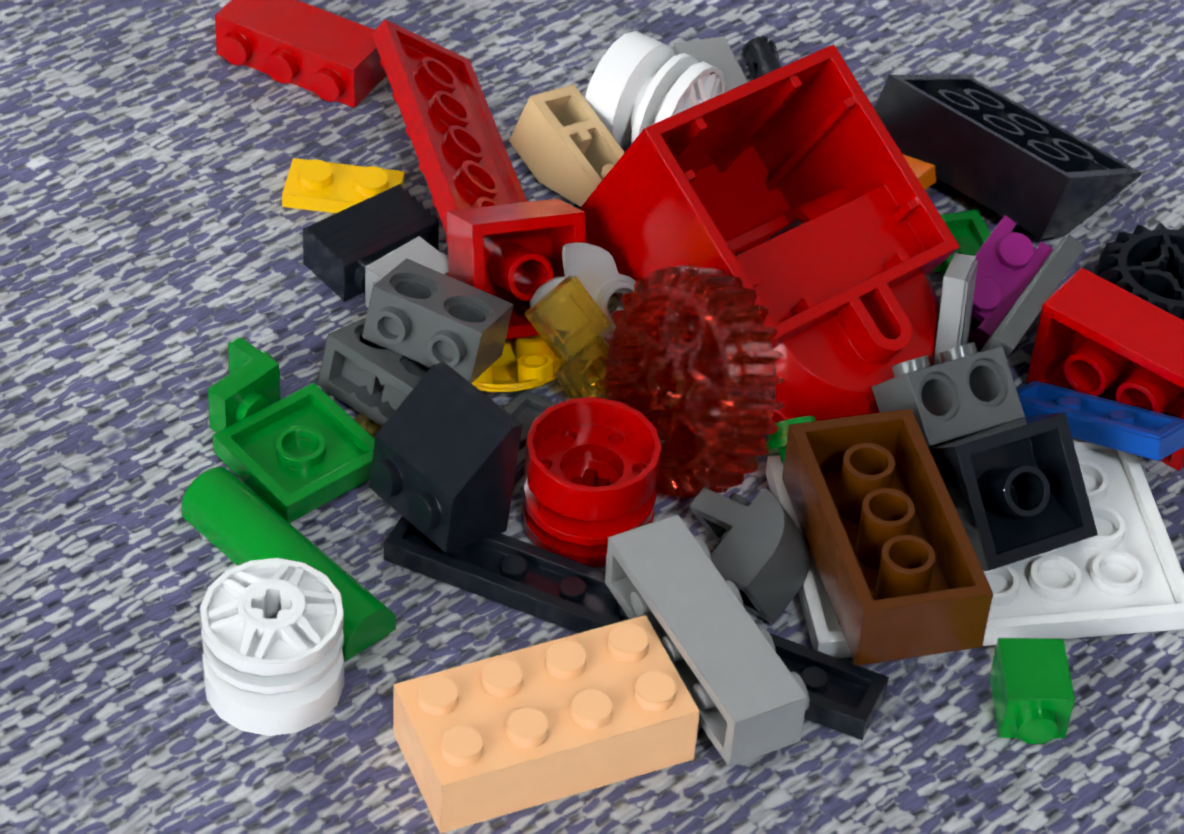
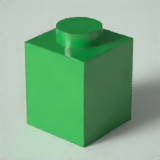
[989,638,1075,744]

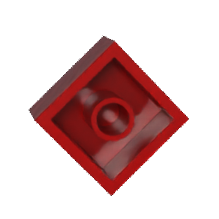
[447,198,586,339]

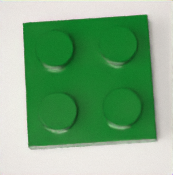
[213,382,375,523]

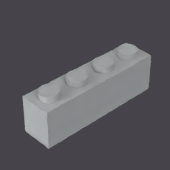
[605,514,809,767]

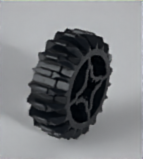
[1093,222,1184,320]

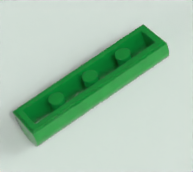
[181,467,396,662]

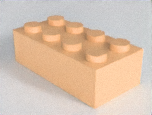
[393,615,700,834]

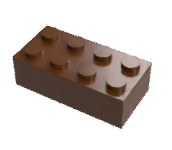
[782,408,993,666]

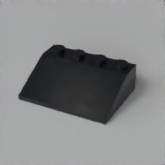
[874,74,1141,242]

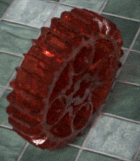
[597,265,786,498]

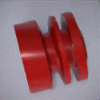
[522,397,662,567]

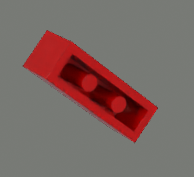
[215,0,387,108]

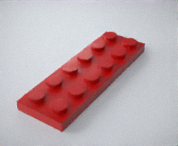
[372,19,527,243]

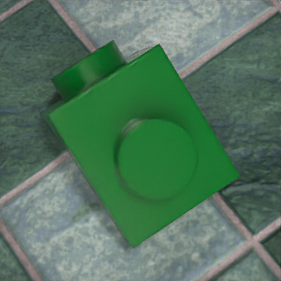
[208,336,280,433]

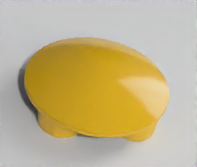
[471,334,565,393]

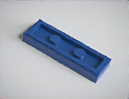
[1014,380,1184,461]

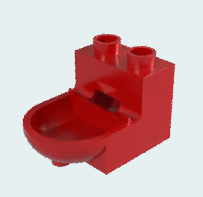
[579,44,960,424]

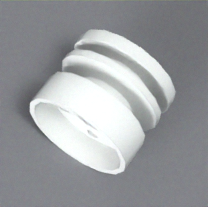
[585,31,725,152]
[200,558,344,736]

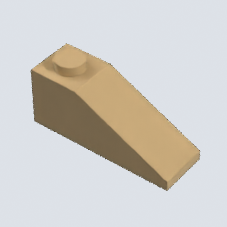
[509,84,625,207]

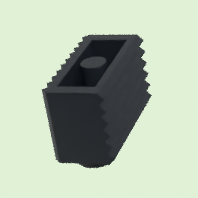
[303,184,439,302]

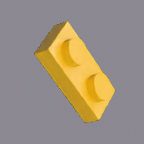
[282,158,404,213]

